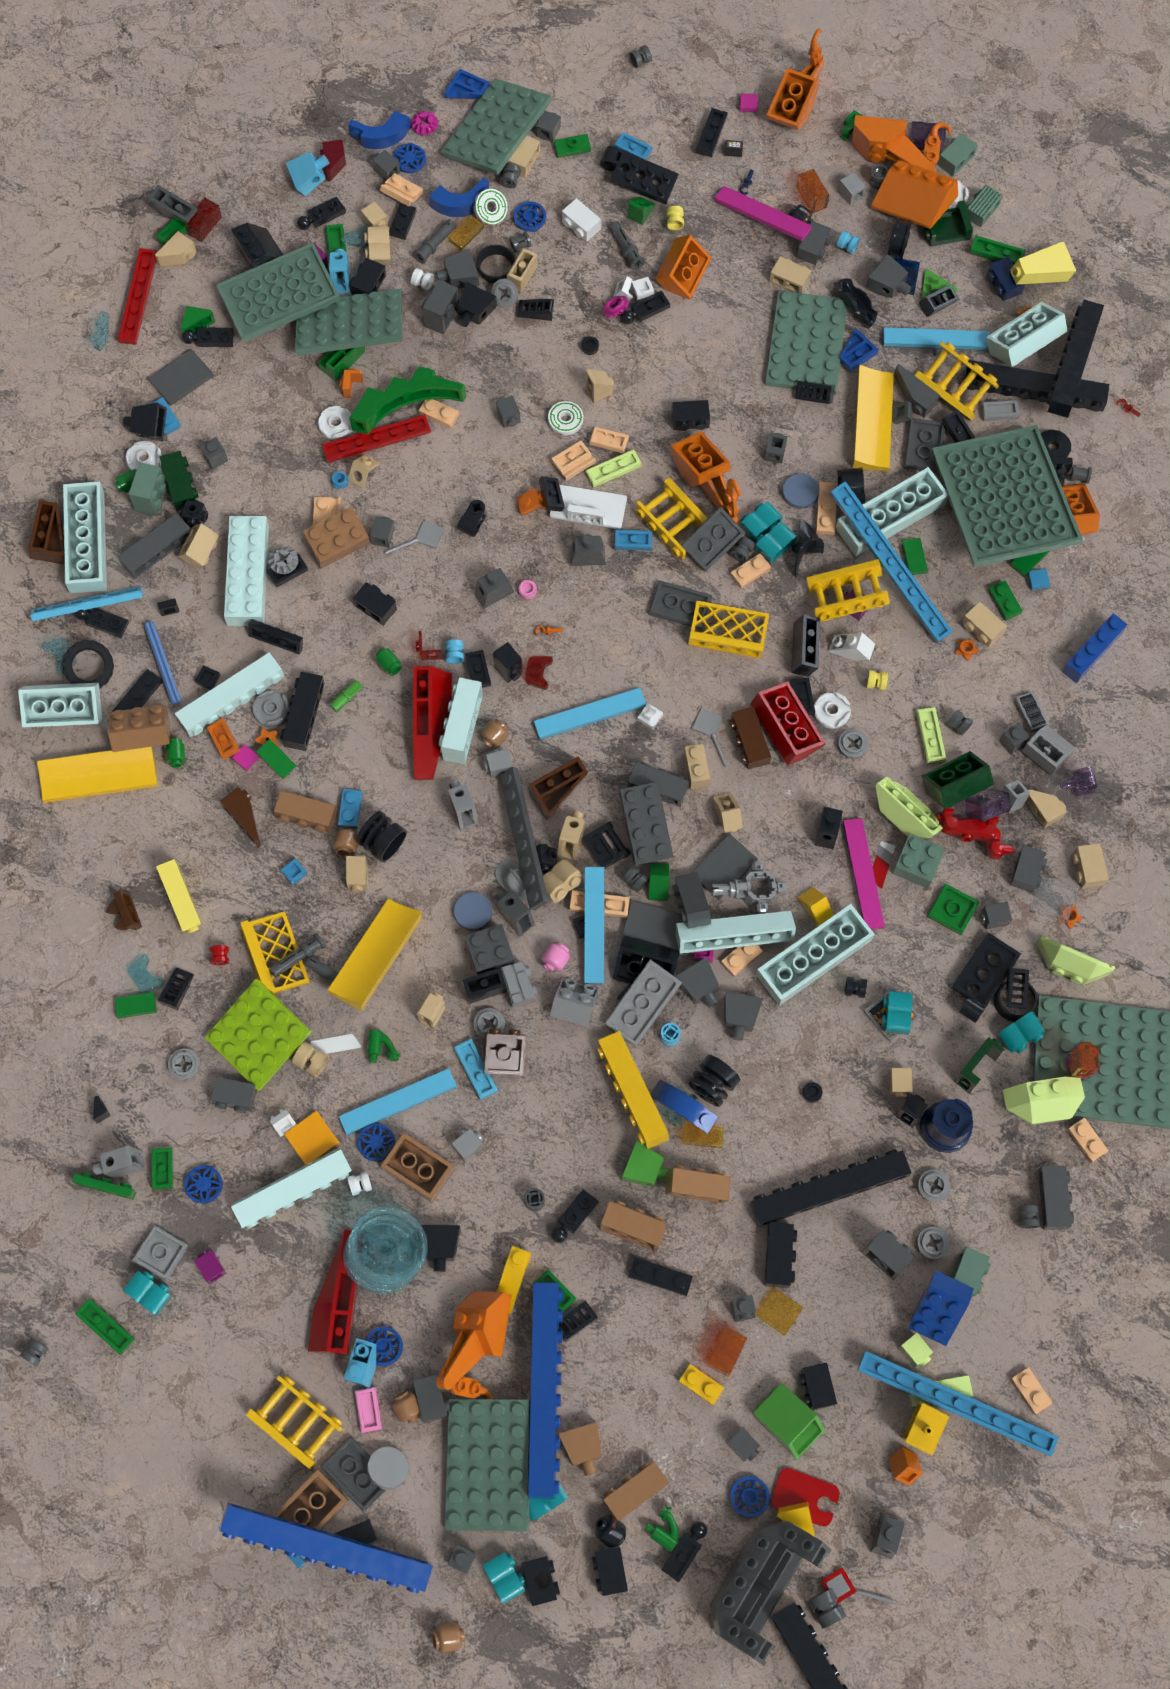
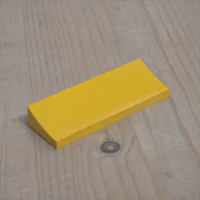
[853,365,894,471]
[37,747,158,803]
[328,898,422,1012]

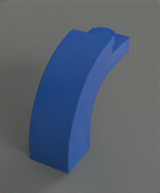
[348,111,411,149]
[429,177,489,217]
[650,1080,718,1134]

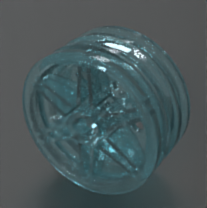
[343,1207,427,1294]

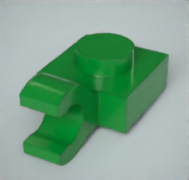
[840,110,863,141]

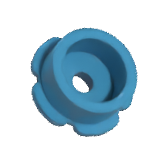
[331,471,349,489]

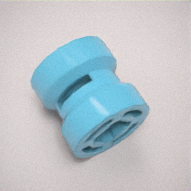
[836,230,860,254]
[445,639,464,664]
[660,1023,681,1047]

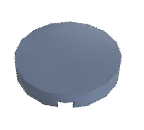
[783,474,819,509]
[454,892,492,931]

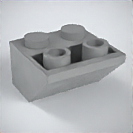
[1022,725,1076,775]
[550,978,600,1027]

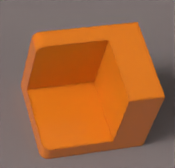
[888,1447,923,1486]

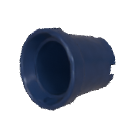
[920,1099,973,1153]

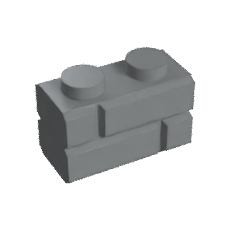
[501,961,538,1008]

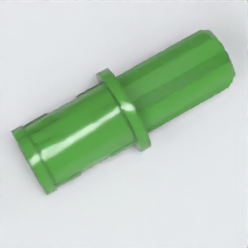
[329,680,362,713]

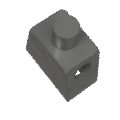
[436,248,479,288]
[866,255,912,298]
[570,534,606,566]
[475,568,514,609]
[494,890,535,936]
[675,958,719,1008]
[724,992,763,1041]
[871,1512,905,1558]

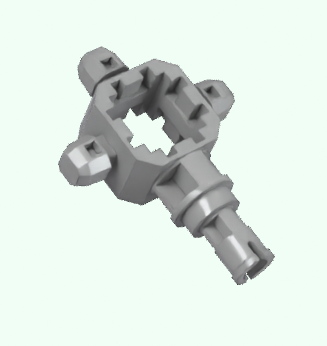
[711,861,787,914]

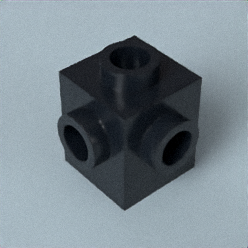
[180,500,208,528]
[536,844,557,873]

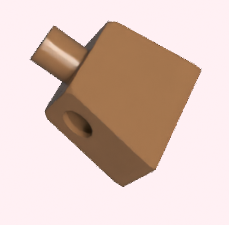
[559,1422,601,1476]

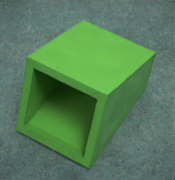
[753,1383,825,1460]

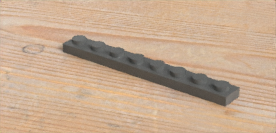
[499,767,549,910]

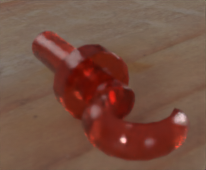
[1116,399,1141,417]

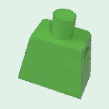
[622,1141,668,1187]

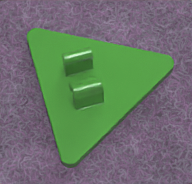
[922,269,957,300]

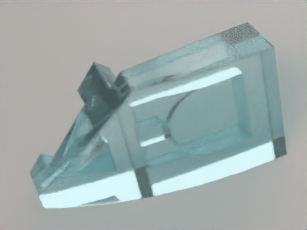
[341,224,370,249]
[91,311,109,352]

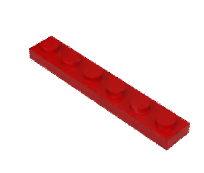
[118,248,157,345]
[322,414,431,463]

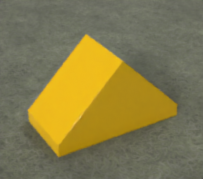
[797,887,834,927]
[776,1502,815,1537]

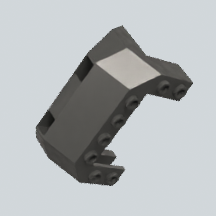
[710,1520,831,1666]

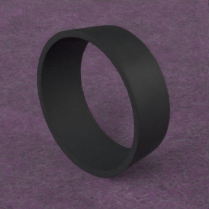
[476,245,515,283]
[994,982,1037,1022]

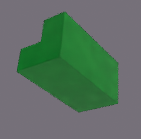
[318,347,365,381]

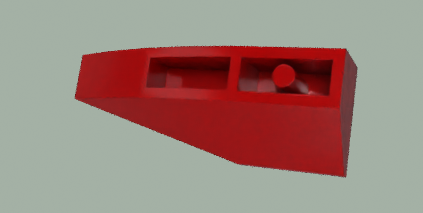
[413,666,452,780]
[308,1230,365,1356]

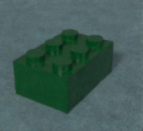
[921,751,994,809]

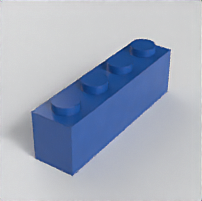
[1062,613,1128,684]

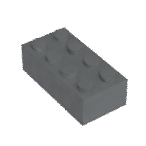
[618,782,674,866]

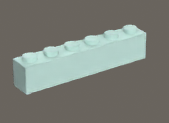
[175,652,284,737]
[676,911,796,953]
[231,1147,352,1229]

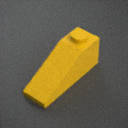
[497,1246,532,1314]

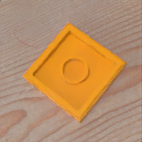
[284,1111,340,1165]

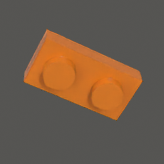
[207,718,240,760]

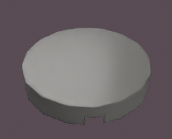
[252,690,290,727]
[367,1447,409,1490]

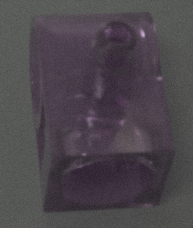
[1060,767,1098,796]

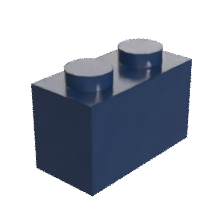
[987,256,1025,301]

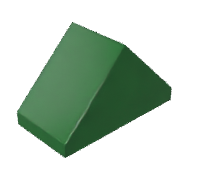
[627,197,656,225]
[181,306,215,333]
[649,863,670,901]

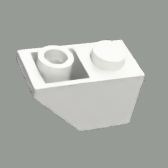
[828,632,875,661]

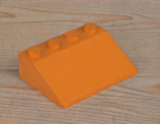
[871,159,958,229]
[1062,484,1100,534]

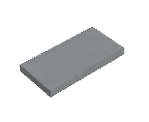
[604,959,682,1046]

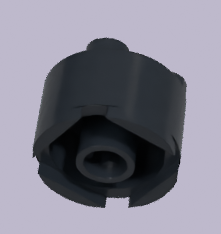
[837,467,865,504]

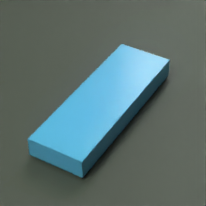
[454,1039,498,1100]

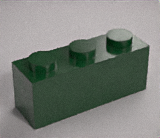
[159,451,199,511]

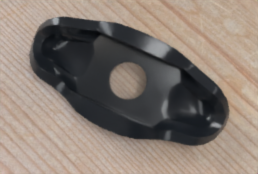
[833,278,878,329]

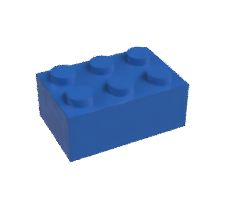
[908,1270,974,1346]

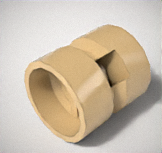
[292,1041,329,1078]

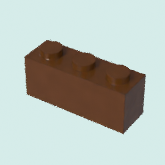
[729,706,771,770]

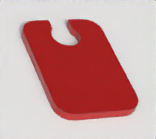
[771,1468,840,1527]

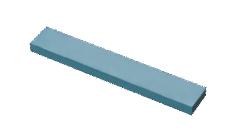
[883,327,990,350]
[30,586,143,621]
[534,688,646,740]
[584,867,604,984]
[339,1068,457,1135]

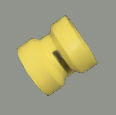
[666,206,684,230]
[867,670,888,690]

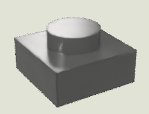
[892,401,912,424]

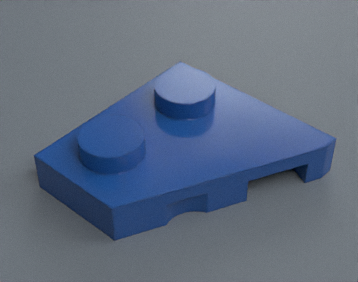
[444,69,490,99]
[839,329,878,372]

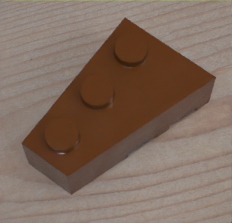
[28,500,65,565]
[528,756,588,820]

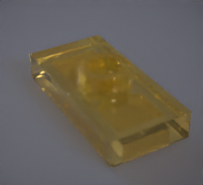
[448,215,484,251]

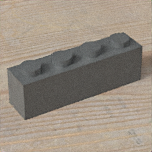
[118,513,191,579]

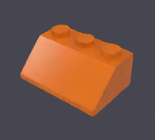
[655,234,712,299]

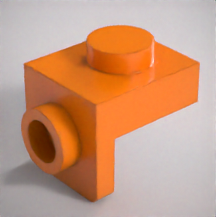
[340,369,363,398]
[516,488,545,516]

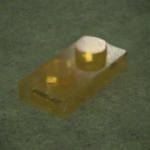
[682,1123,724,1148]

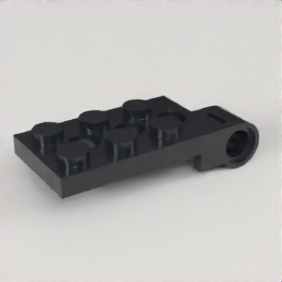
[600,146,679,205]
[951,932,1021,1023]

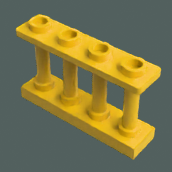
[914,341,999,421]
[635,477,707,560]
[806,559,890,622]
[246,1375,344,1470]

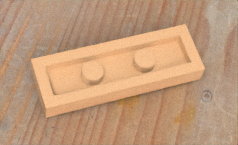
[816,482,838,535]
[570,890,630,918]

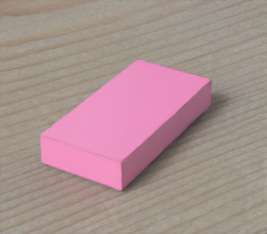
[355,1387,382,1433]

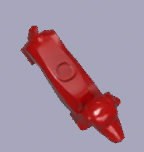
[936,808,1014,859]

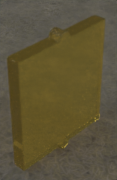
[755,1287,803,1336]

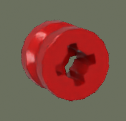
[209,945,229,965]

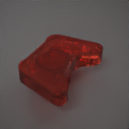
[525,656,553,690]

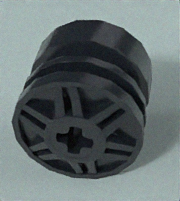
[356,811,407,862]
[687,1054,741,1107]

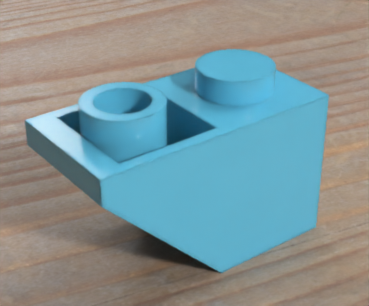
[344,1338,376,1388]

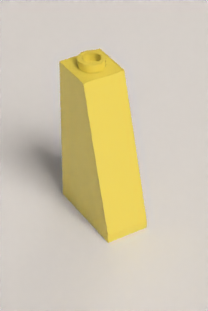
[1010,242,1076,285]
[156,859,202,934]

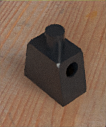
[457,282,497,327]
[123,403,167,441]
[815,807,843,850]
[421,1225,461,1272]

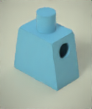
[286,152,329,196]
[329,249,350,293]

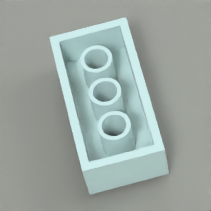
[986,302,1067,367]
[439,677,483,765]
[18,683,102,727]

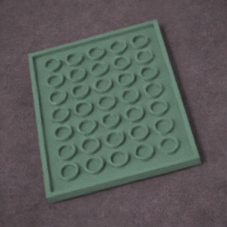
[931,425,1083,567]
[1033,996,1170,1129]

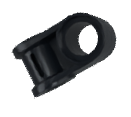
[457,500,486,537]

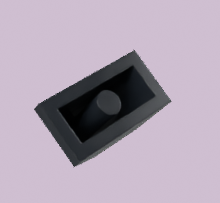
[896,1094,928,1128]

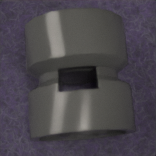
[808,1588,846,1629]

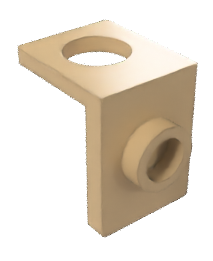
[348,455,380,488]

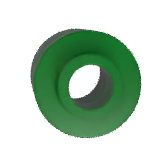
[114,469,137,493]
[375,648,402,676]
[165,738,186,768]

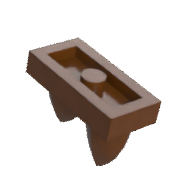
[106,890,142,930]

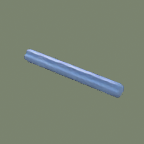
[144,621,181,705]

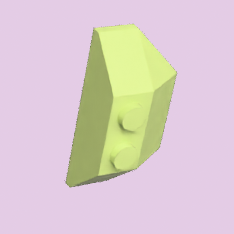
[876,777,943,838]
[1037,935,1115,985]
[1002,1077,1085,1125]

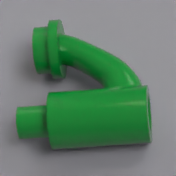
[367,1030,401,1063]
[645,1505,679,1553]

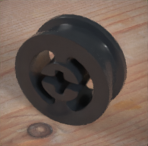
[887,217,912,259]

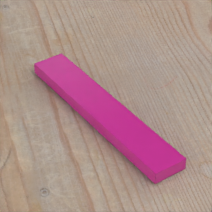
[715,186,811,241]
[843,818,885,930]

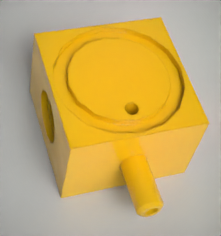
[902,1400,950,1455]

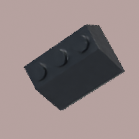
[231,223,283,269]
[612,935,680,984]

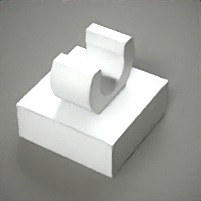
[613,276,634,300]
[631,277,654,300]
[637,703,663,730]
[270,1109,297,1137]

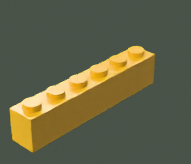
[596,1031,669,1149]

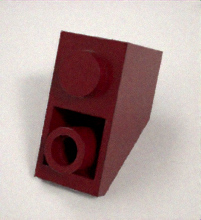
[320,140,346,181]

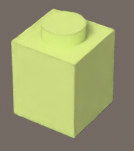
[899,1333,933,1367]

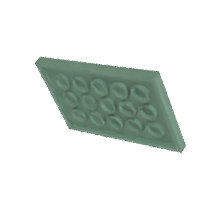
[441,78,552,175]
[216,242,341,343]
[295,288,403,356]
[765,290,847,395]
[445,1399,531,1531]

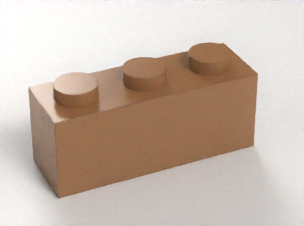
[274,791,337,833]
[665,1165,731,1203]
[603,1461,669,1521]

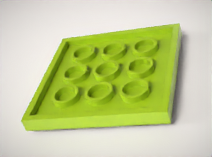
[204,979,312,1091]

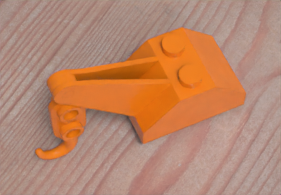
[766,28,824,130]
[852,115,951,172]
[671,431,741,525]
[436,1291,512,1399]

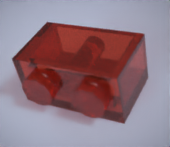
[184,197,222,242]

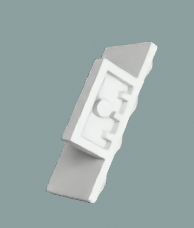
[550,485,627,529]

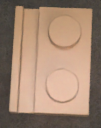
[380,173,423,207]
[551,441,596,481]
[313,497,341,525]

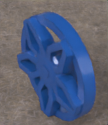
[394,143,426,173]
[514,201,546,232]
[358,1124,395,1162]
[184,1165,223,1204]
[365,1327,403,1367]
[730,1476,770,1517]

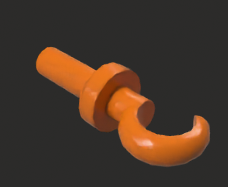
[534,626,563,636]

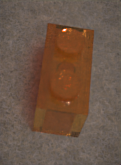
[796,169,830,213]
[1070,1042,1099,1078]
[705,1326,747,1377]

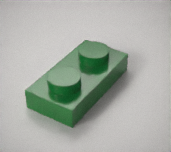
[988,580,1023,621]
[152,1148,174,1190]

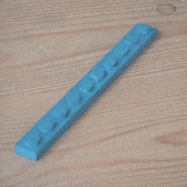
[829,481,953,643]
[857,1351,1059,1457]

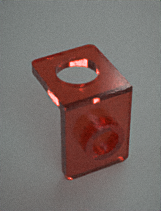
[416,631,442,661]

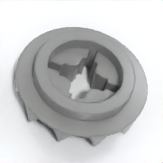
[491,278,519,307]
[268,546,298,574]
[838,729,869,758]
[474,1008,505,1038]
[168,1049,200,1081]
[918,1169,951,1202]
[917,1227,950,1260]

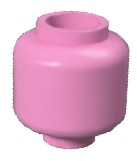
[541,942,570,972]

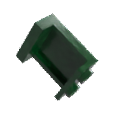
[924,200,973,247]
[954,1037,1005,1094]

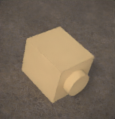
[361,202,388,227]
[889,1068,912,1099]

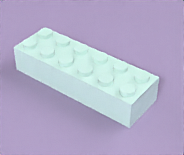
[835,467,948,557]
[63,481,107,593]
[224,516,269,626]
[756,904,875,1006]

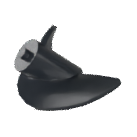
[791,520,824,576]

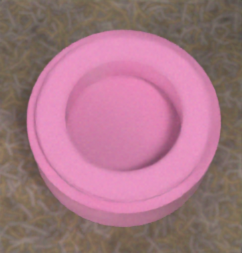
[518,580,537,599]

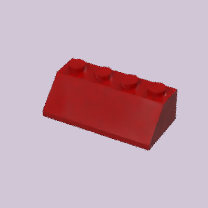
[750,682,826,766]

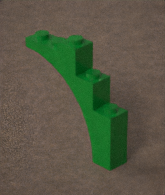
[349,366,466,435]

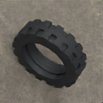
[62,640,114,689]

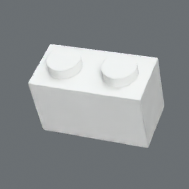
[562,198,601,242]

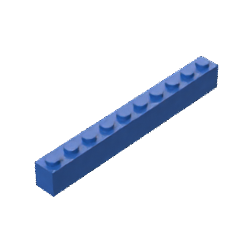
[528,1283,563,1499]
[219,1502,433,1593]

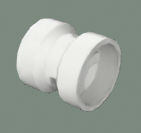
[410,268,434,291]
[347,1171,372,1196]

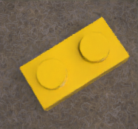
[679,1364,724,1406]

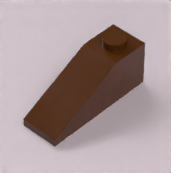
[220,787,261,848]

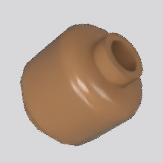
[481,719,508,748]
[332,829,358,858]
[392,1390,420,1423]
[432,1622,465,1654]

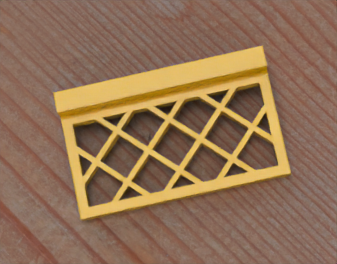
[688,601,769,659]
[240,911,310,994]

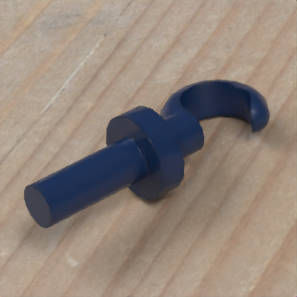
[740,169,754,195]

